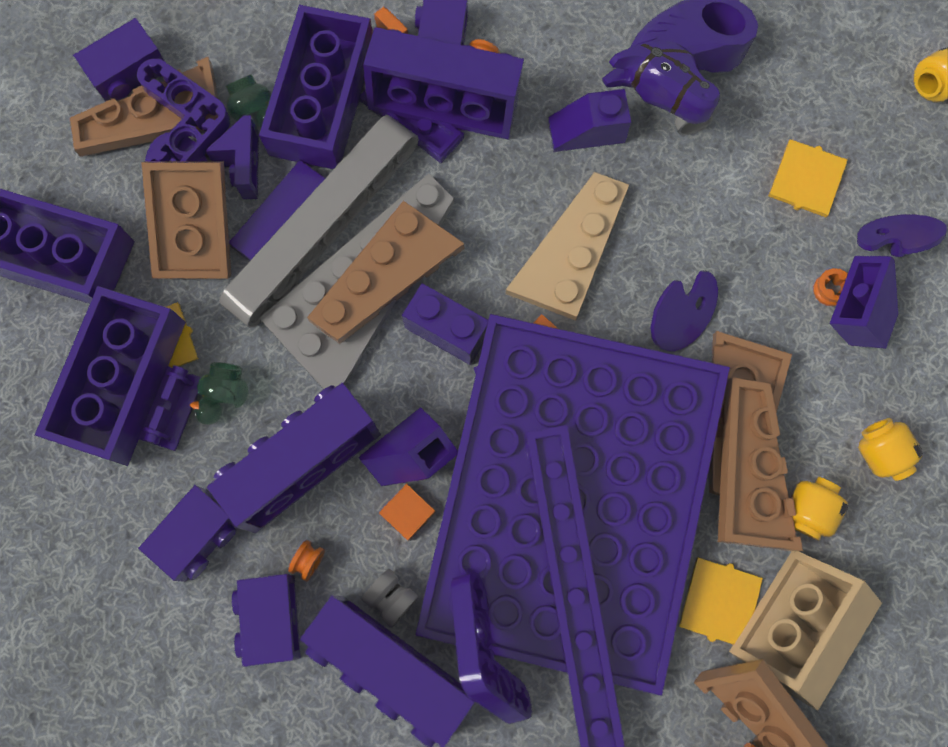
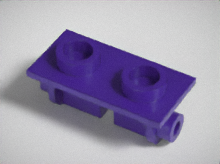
[138,365,204,451]

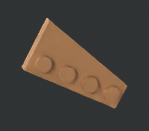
[70,56,218,157]
[307,201,465,344]
[709,331,792,496]
[718,377,803,552]
[694,659,828,747]

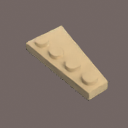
[505,172,629,321]

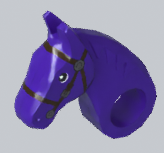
[602,0,758,124]

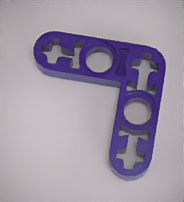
[137,59,230,162]
[451,571,532,724]

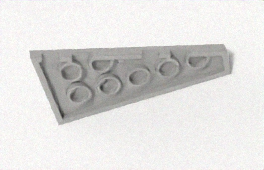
[259,173,454,389]

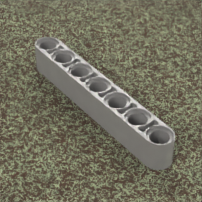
[219,115,418,328]

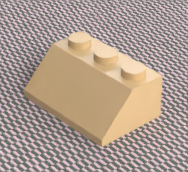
[729,551,882,711]

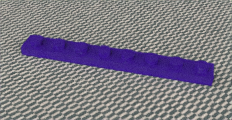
[526,425,625,747]

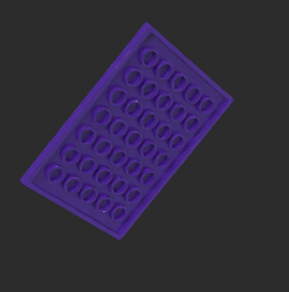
[415,314,730,696]

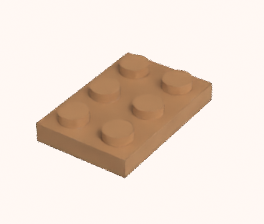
[141,161,231,279]

